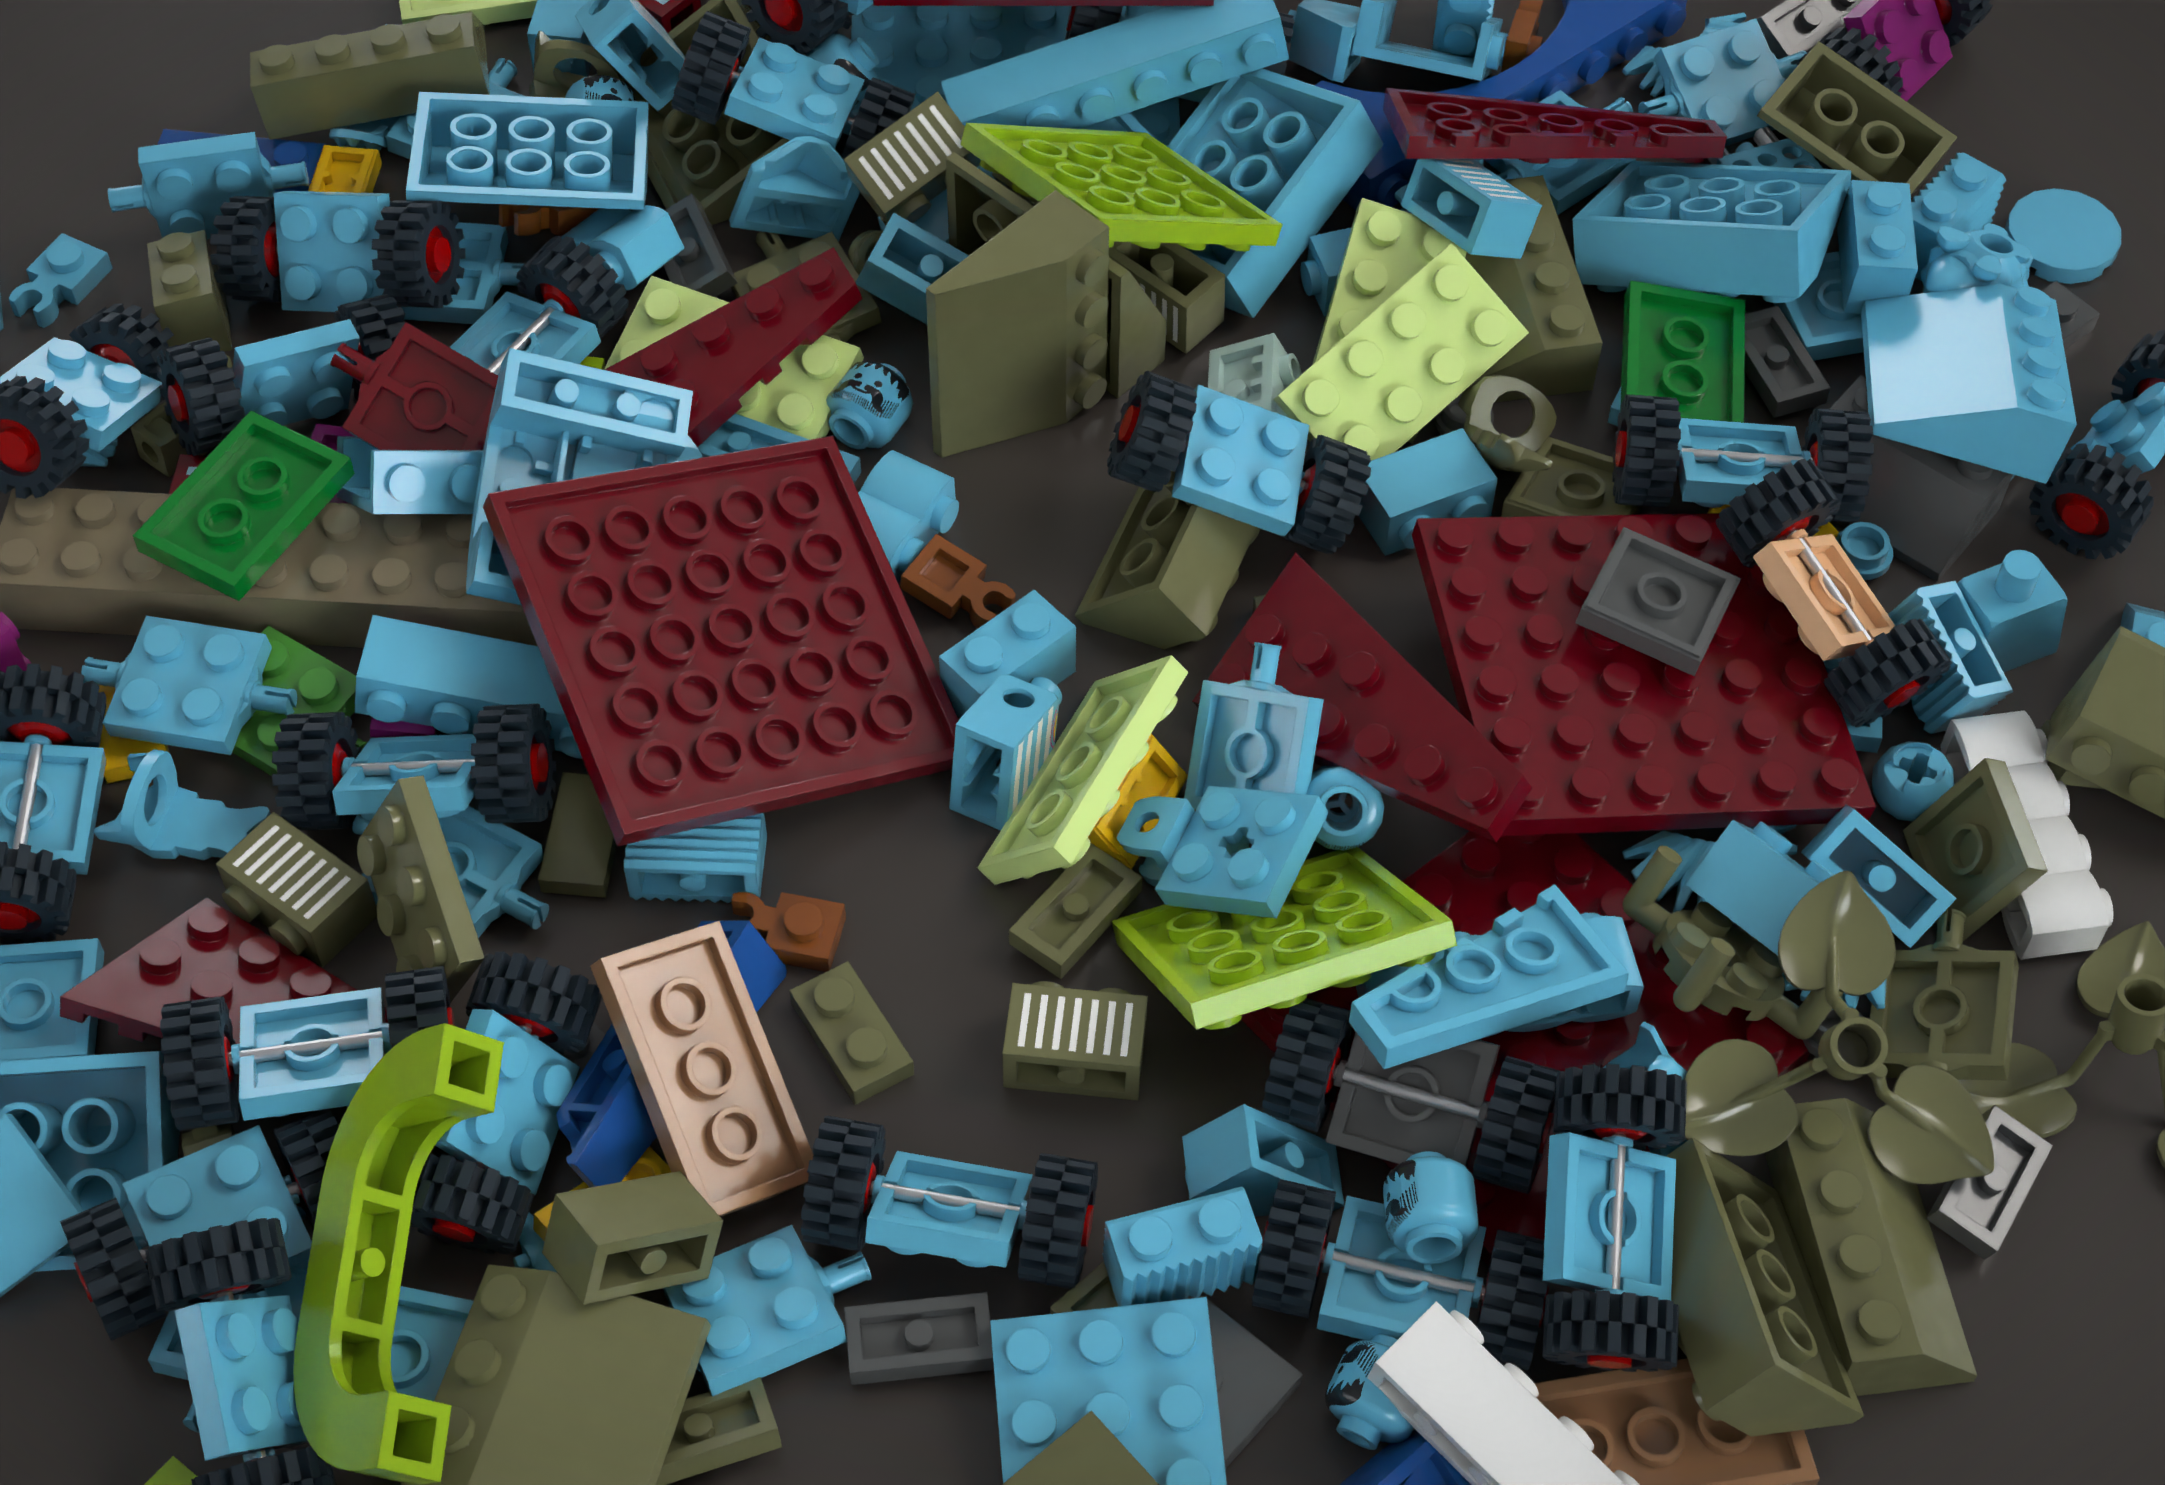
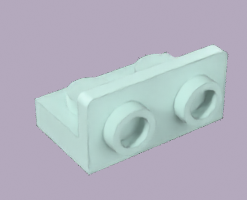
[1208,333,1302,418]

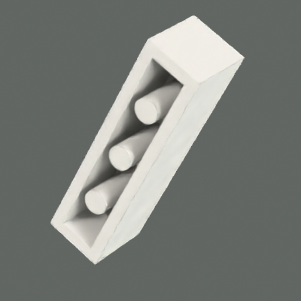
[1367,1301,1640,1485]

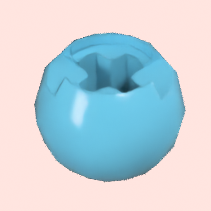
[1872,741,1954,822]

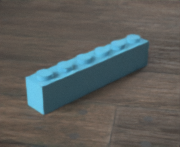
[941,0,1289,129]

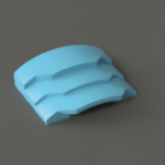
[466,348,703,605]

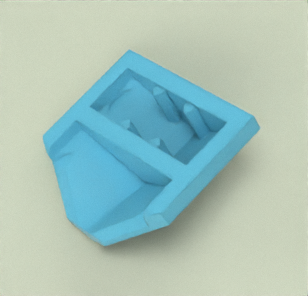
[729,136,860,241]

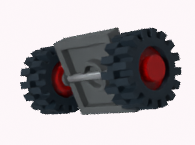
[1262,998,1559,1194]

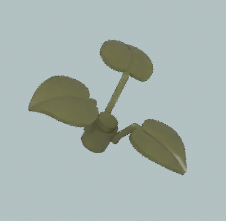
[1684,871,1994,1185]
[1958,921,2165,1169]

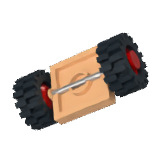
[1716,459,1952,727]

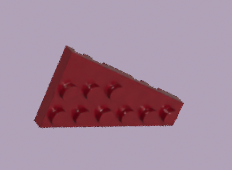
[1383,88,1727,164]
[1192,552,1532,843]

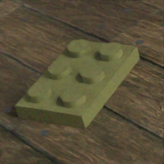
[357,775,485,1003]

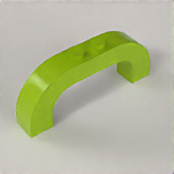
[293,1023,504,1484]

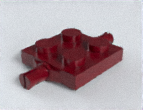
[330,322,498,450]

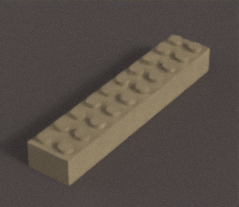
[0,488,538,648]

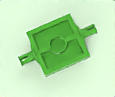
[232,625,367,776]

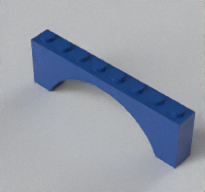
[1314,0,1687,210]

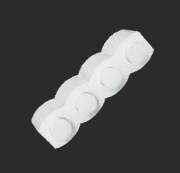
[1941,710,2113,960]

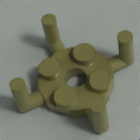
[1622,845,1844,1040]

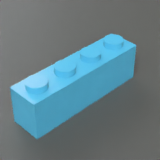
[355,615,582,758]

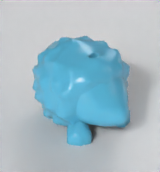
[1920,223,2033,293]

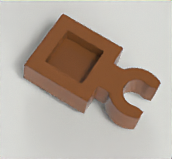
[1501,0,1544,72]
[499,204,599,236]
[900,534,1016,629]
[731,892,846,972]

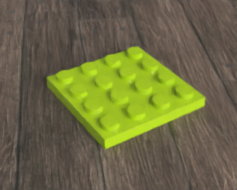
[960,123,1283,252]
[1112,847,1457,1030]

